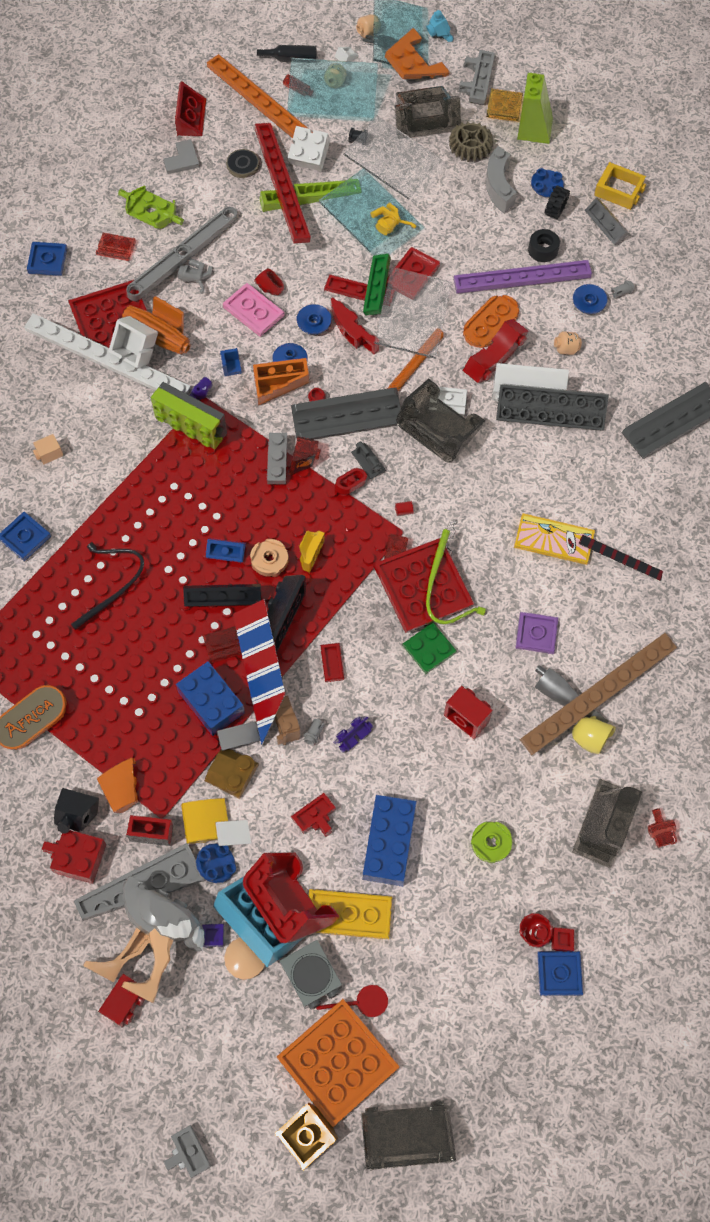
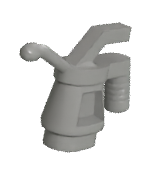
[178,258,213,294]

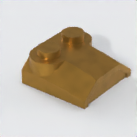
[204,749,259,799]
[275,1103,338,1170]

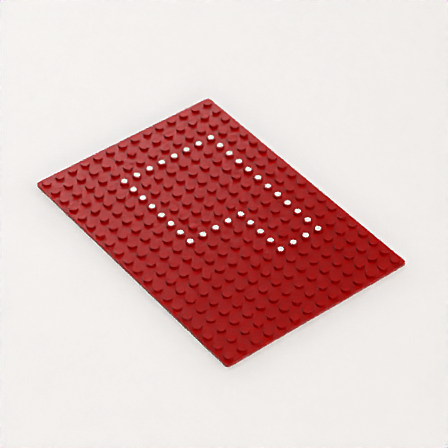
[0,398,403,818]

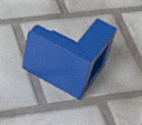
[220,348,242,377]

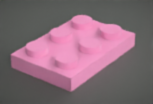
[223,283,284,337]

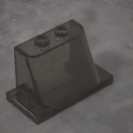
[395,86,461,140]
[571,779,642,869]

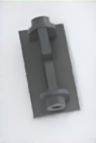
[351,441,386,479]

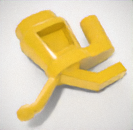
[370,203,416,235]

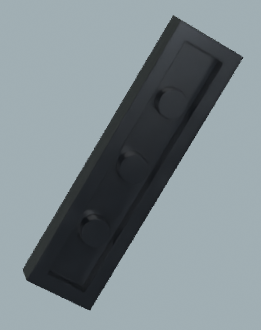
[183,584,261,606]

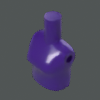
[189,377,213,400]

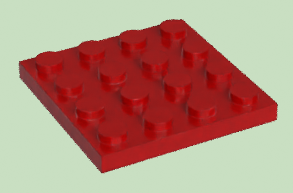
[68,280,147,348]
[373,538,474,633]

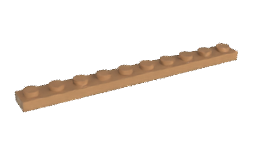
[519,633,677,756]

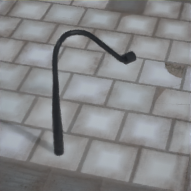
[71,542,144,630]

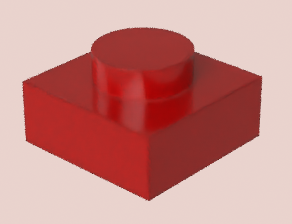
[551,927,574,952]

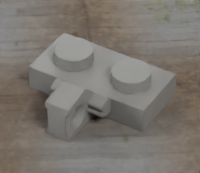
[164,1125,211,1179]

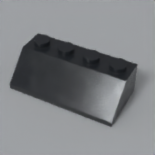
[267,575,306,654]

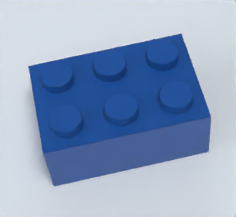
[176,661,245,736]

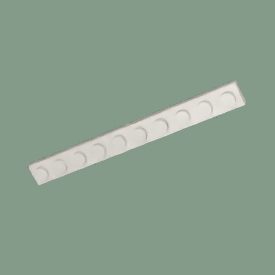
[24,313,191,394]

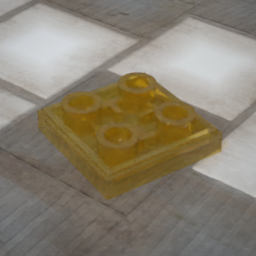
[486,88,523,121]

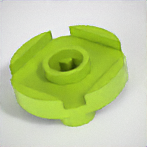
[471,822,512,864]

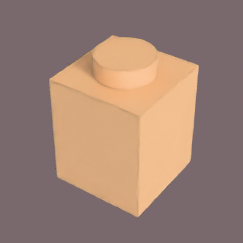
[33,434,63,465]

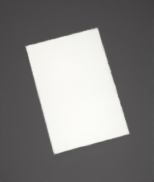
[215,820,251,846]

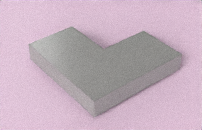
[163,139,199,174]

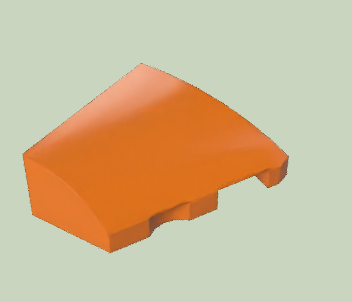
[97,758,138,813]

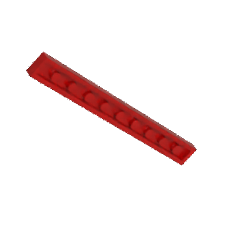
[254,123,311,244]

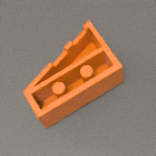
[253,358,309,406]

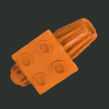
[122,296,191,355]

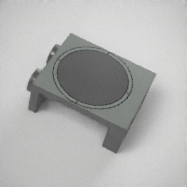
[280,940,342,1010]

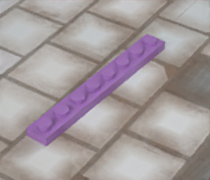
[453,260,592,294]

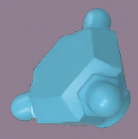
[426,10,453,42]

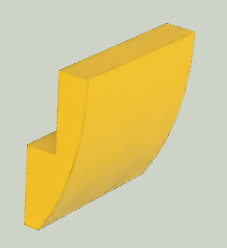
[181,798,228,844]

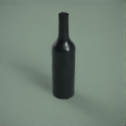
[257,45,317,62]

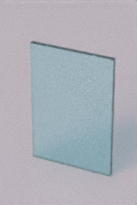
[373,0,428,65]
[287,58,378,122]
[319,168,424,256]

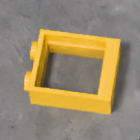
[594,162,647,210]

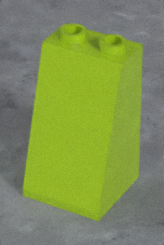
[517,73,553,144]

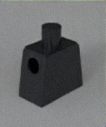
[54,788,99,834]

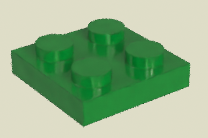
[402,623,457,674]

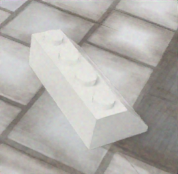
[492,363,569,402]

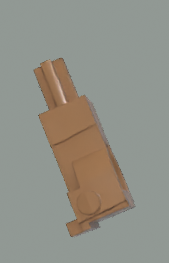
[275,695,300,745]

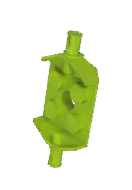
[118,185,184,229]

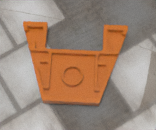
[384,28,450,79]

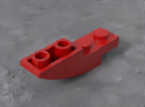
[331,297,379,355]

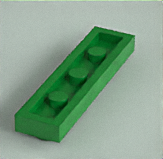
[363,253,391,316]

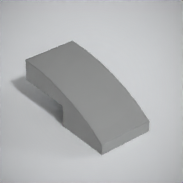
[217,721,260,750]

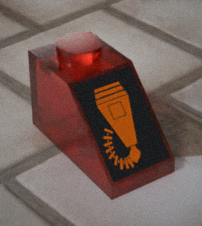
[289,436,321,475]

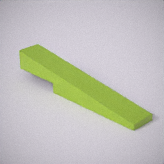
[259,180,362,212]

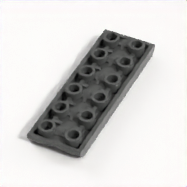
[621,382,710,459]
[496,384,609,430]
[291,387,403,441]

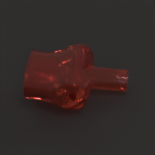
[648,808,678,848]

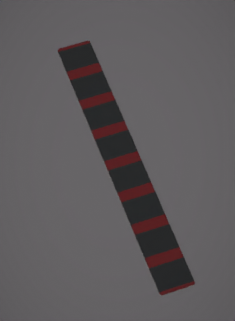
[579,535,663,581]

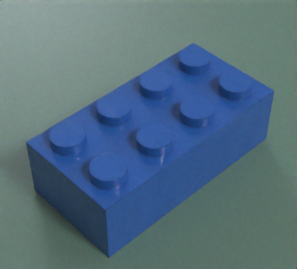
[362,795,416,887]

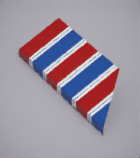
[233,599,285,746]

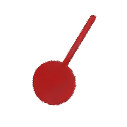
[316,985,388,1017]

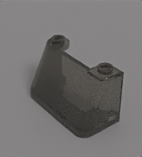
[396,378,485,463]
[361,1101,457,1171]

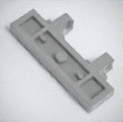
[458,50,495,105]

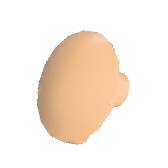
[224,937,265,980]

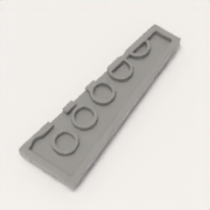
[74,843,205,921]

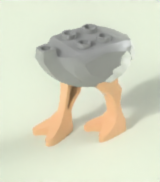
[83,876,205,1004]

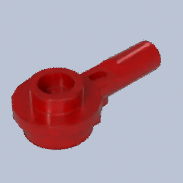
[308,388,326,402]

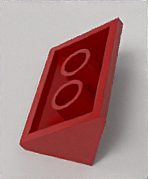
[175,81,206,136]

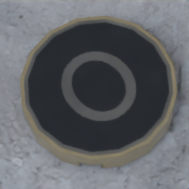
[226,149,259,178]

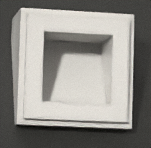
[335,47,359,65]

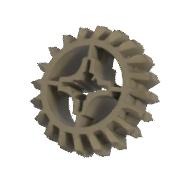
[449,121,493,163]

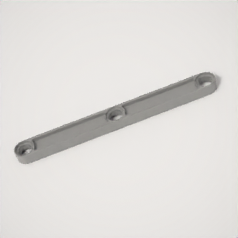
[126,206,237,301]

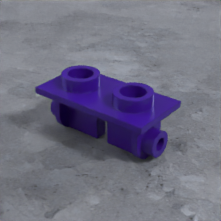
[333,716,373,753]

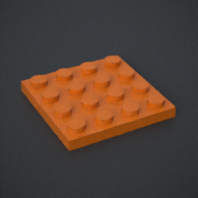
[276,999,400,1128]

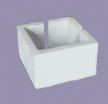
[288,126,330,171]
[108,316,158,368]

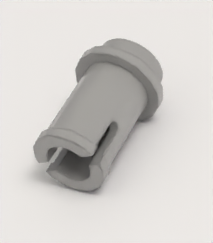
[611,280,634,299]
[303,719,325,745]

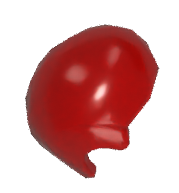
[519,913,553,948]

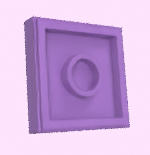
[515,612,558,654]

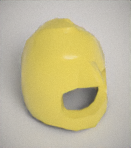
[572,716,616,755]

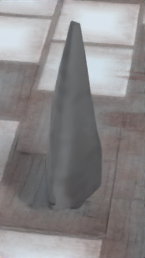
[535,665,609,723]

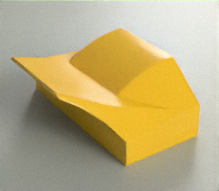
[299,531,325,572]

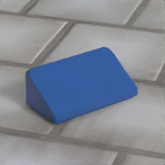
[206,538,246,562]

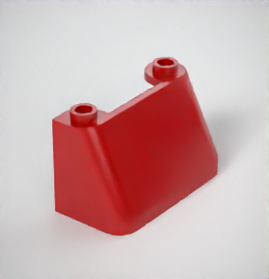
[243,852,340,943]

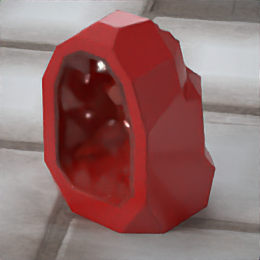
[254,268,284,295]

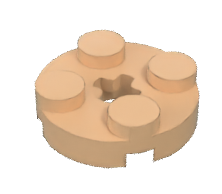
[250,539,289,577]

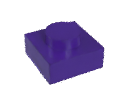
[202,924,224,947]

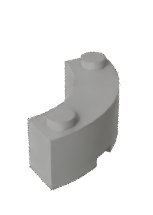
[486,146,517,214]

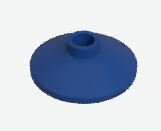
[573,284,607,314]
[296,304,331,334]
[272,343,308,362]

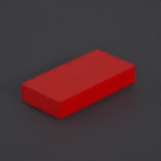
[320,643,344,682]

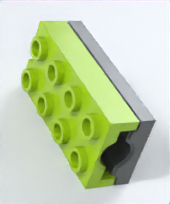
[150,382,227,449]

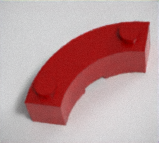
[462,319,529,383]

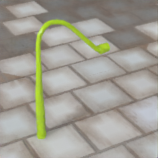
[426,529,486,624]

